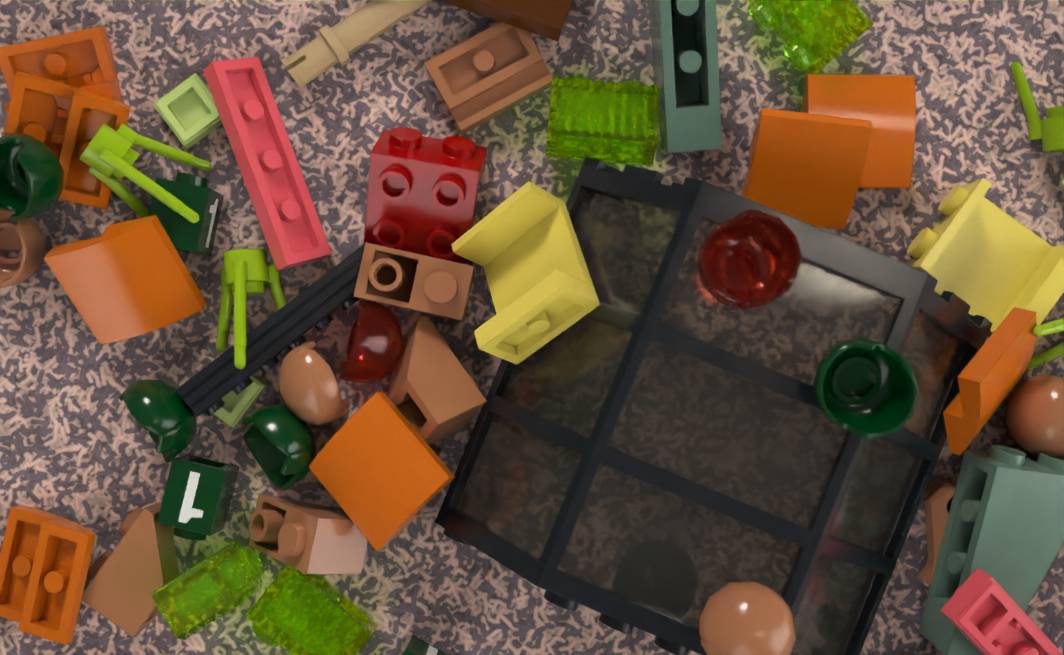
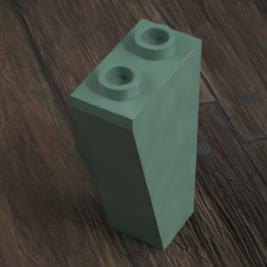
[648,0,722,153]
[919,445,1064,655]

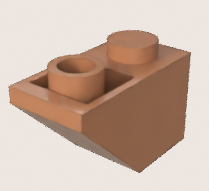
[354,242,475,322]
[388,314,487,445]
[248,493,368,574]
[82,502,181,637]

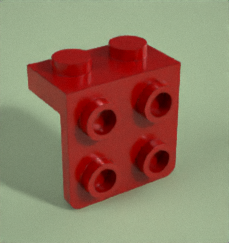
[364,127,488,264]

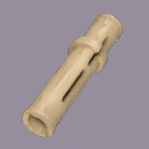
[281,0,432,89]

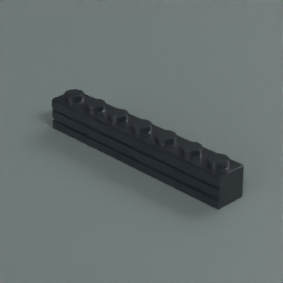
[175,241,369,417]

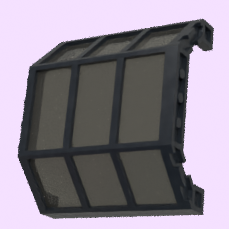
[435,157,993,655]

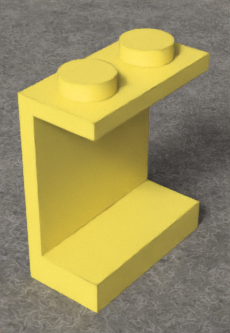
[907,178,1064,334]
[451,181,600,365]

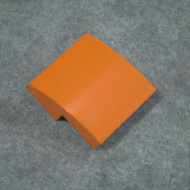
[0,26,122,114]
[3,71,131,210]
[802,73,916,188]
[740,108,873,230]
[43,215,207,345]
[943,307,1037,455]
[308,391,455,551]
[0,505,96,645]

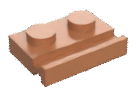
[424,22,555,135]

